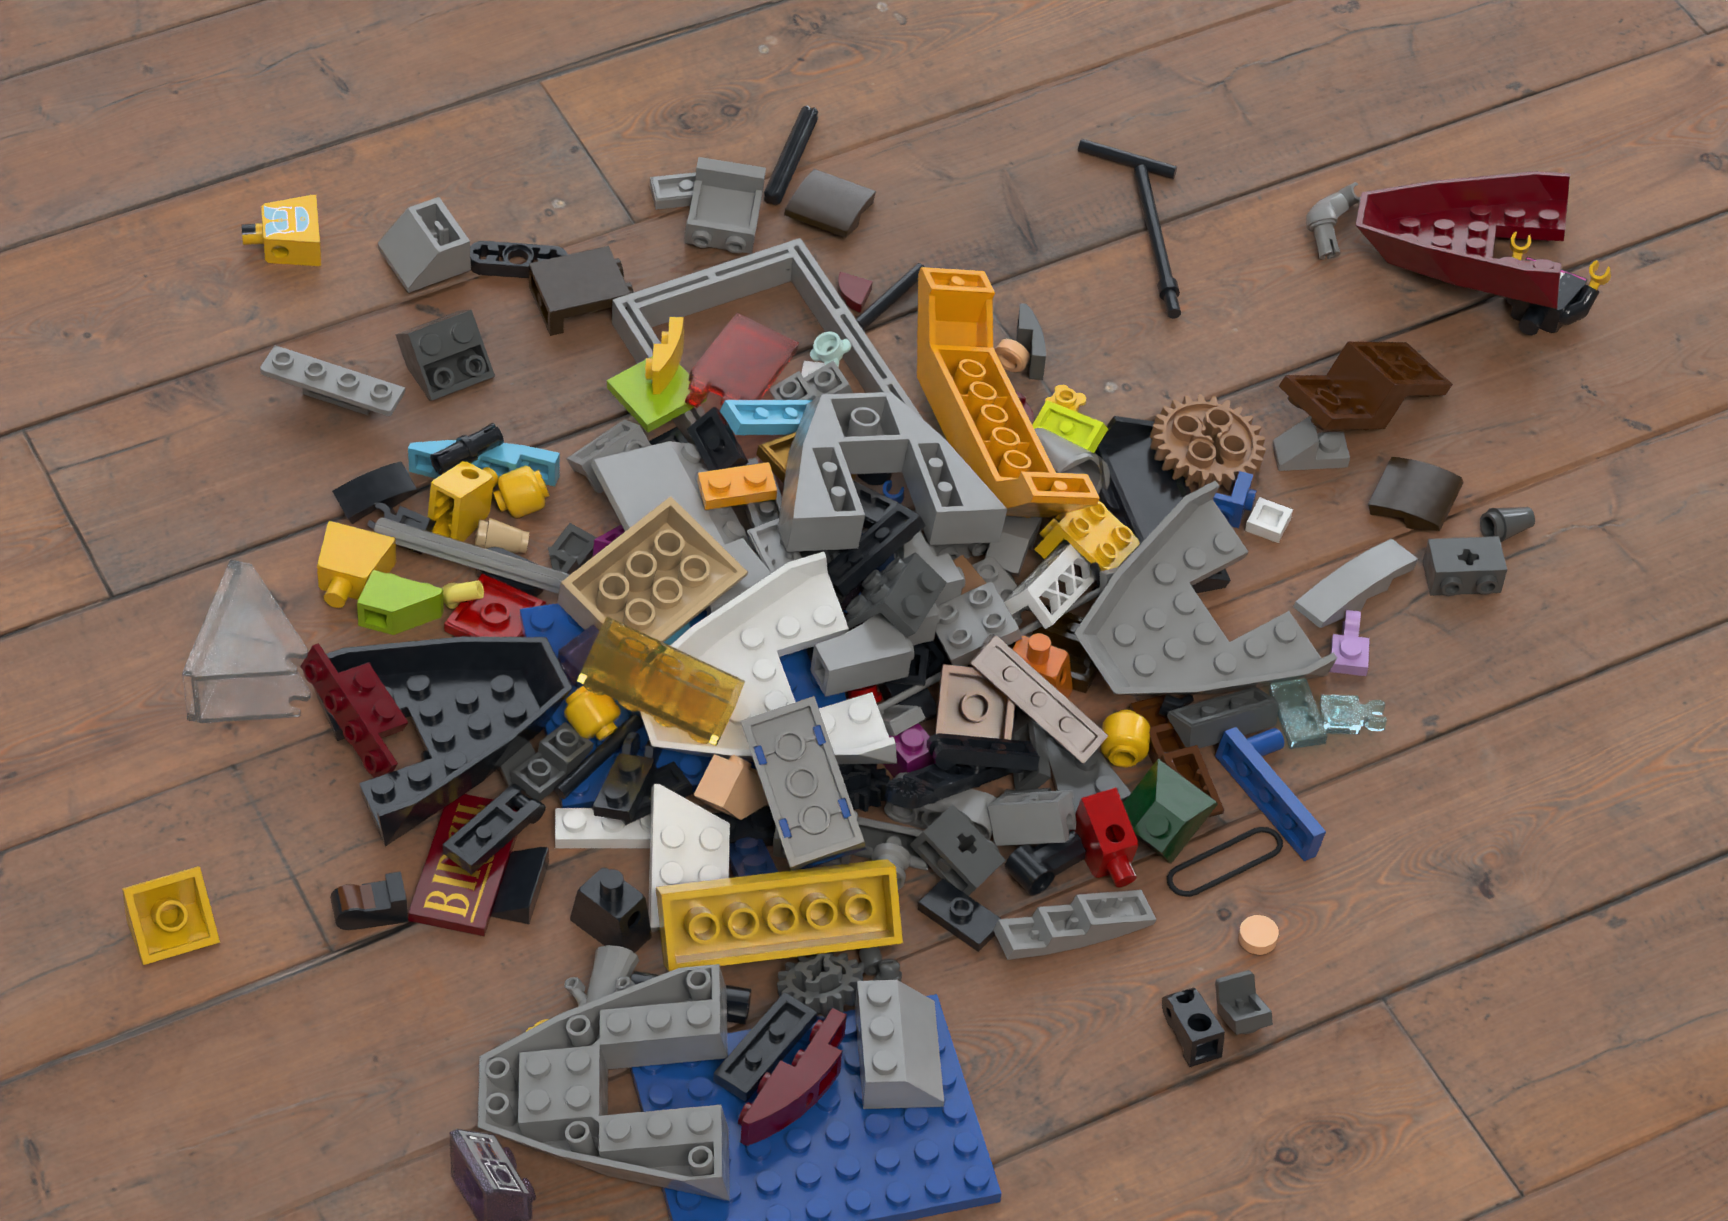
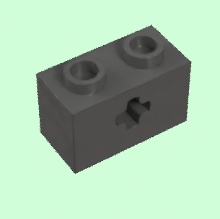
[1422,536,1507,596]
[910,804,1006,896]

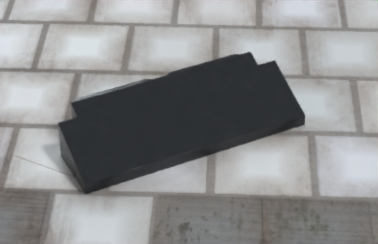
[1094,416,1231,593]

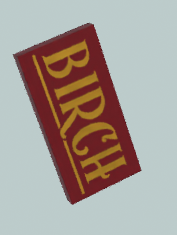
[408,794,519,937]

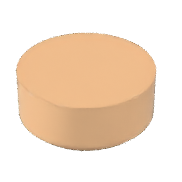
[995,339,1030,372]
[1238,915,1279,955]

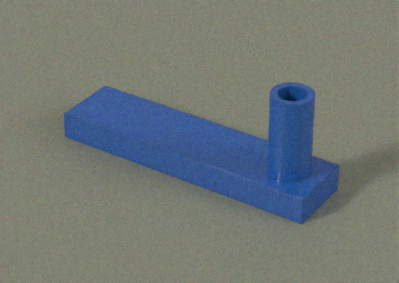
[1215,727,1326,861]

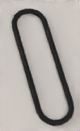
[1167,827,1283,897]

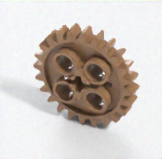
[1150,394,1266,491]

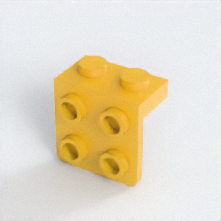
[1034,501,1140,571]

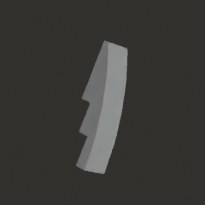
[1293,538,1418,628]
[993,890,1157,960]

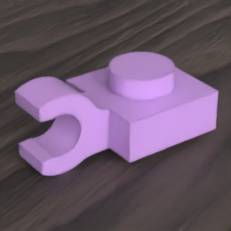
[1329,610,1369,676]

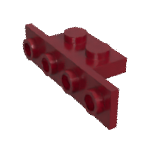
[300,643,408,778]

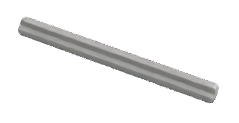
[374,517,570,594]

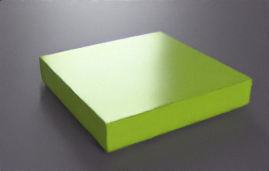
[607,356,707,433]

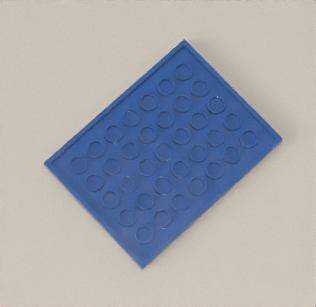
[629,994,1002,1221]

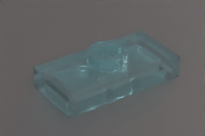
[1269,678,1328,749]

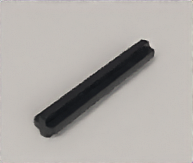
[764,105,819,205]

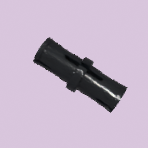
[430,423,504,475]

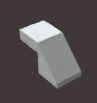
[985,516,1043,577]

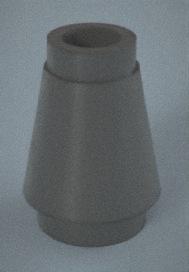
[1480,507,1535,542]

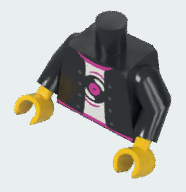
[1505,232,1611,336]

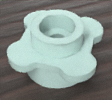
[810,331,851,366]

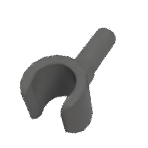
[858,946,882,976]

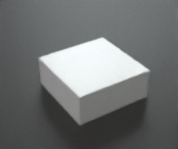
[1245,497,1293,543]

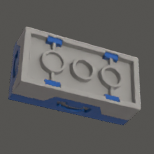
[741,696,866,870]

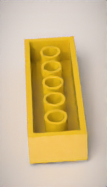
[656,859,903,972]

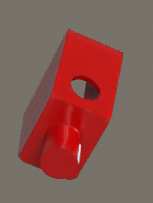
[1070,787,1138,888]

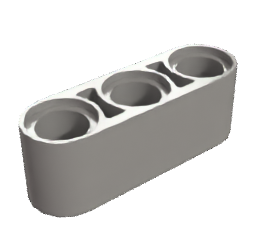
[884,772,997,840]

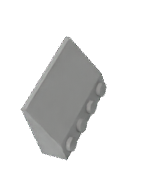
[591,441,753,550]

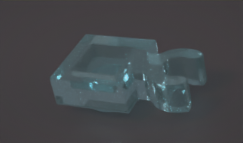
[1319,695,1387,734]

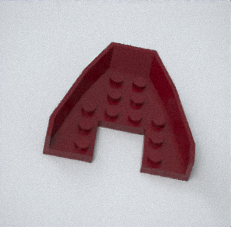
[1356,171,1570,309]

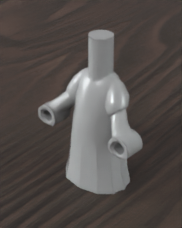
[565,945,640,1007]

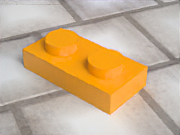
[697,462,777,510]

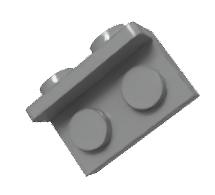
[566,419,651,493]

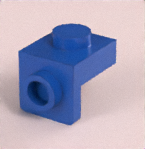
[1213,471,1257,529]

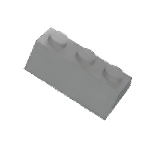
[855,980,944,1109]

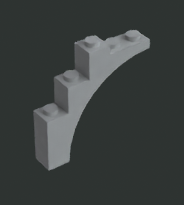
[810,506,965,697]

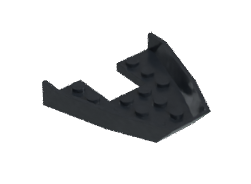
[314,636,572,847]

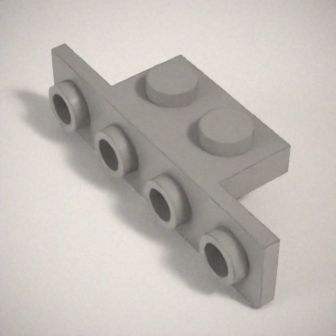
[260,345,405,416]

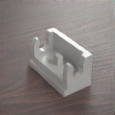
[988,790,1076,846]

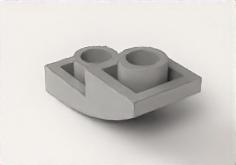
[769,360,853,400]

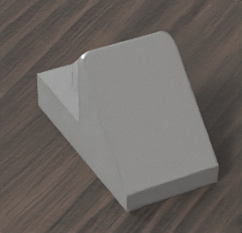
[1272,416,1350,471]

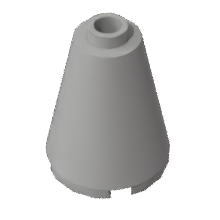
[1034,428,1110,501]

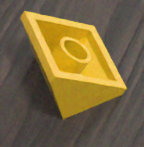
[122,866,220,965]

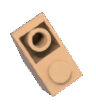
[694,754,768,820]

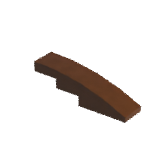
[1129,695,1224,818]

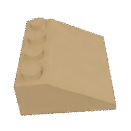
[557,496,748,663]

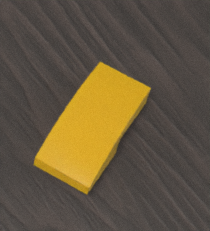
[645,317,684,394]

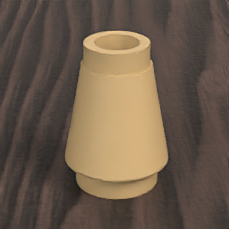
[474,517,529,554]

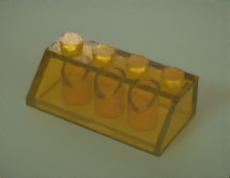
[576,616,745,746]

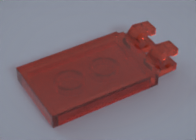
[685,313,799,408]

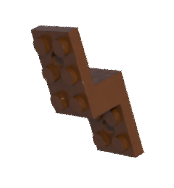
[1279,341,1453,431]

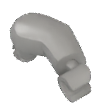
[1306,182,1361,260]

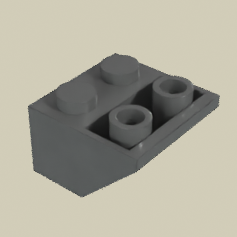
[395,310,495,401]

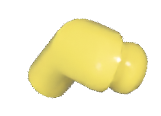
[442,580,484,609]

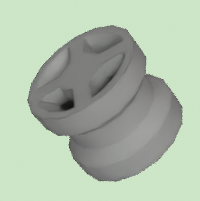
[872,843,911,890]

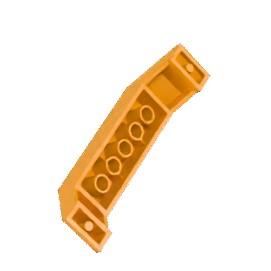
[917,267,1100,518]

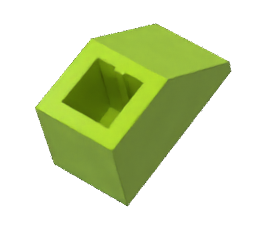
[357,570,444,635]

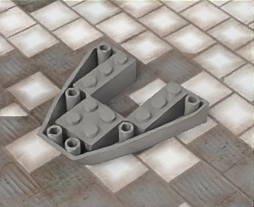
[778,392,1007,552]
[478,964,730,1201]

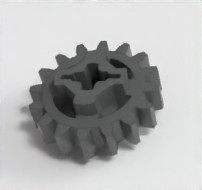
[777,952,863,1018]

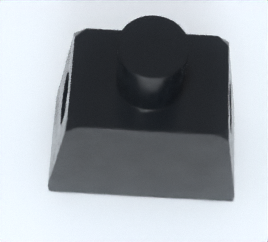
[570,868,652,953]

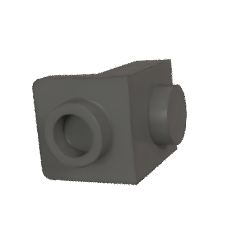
[1215,970,1273,1035]

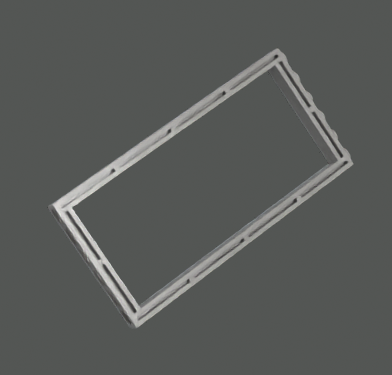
[612,238,990,604]

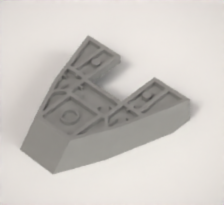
[1074,480,1337,696]

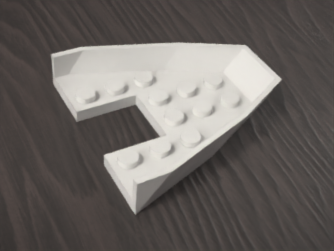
[630,551,897,764]

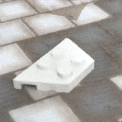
[648,784,730,932]

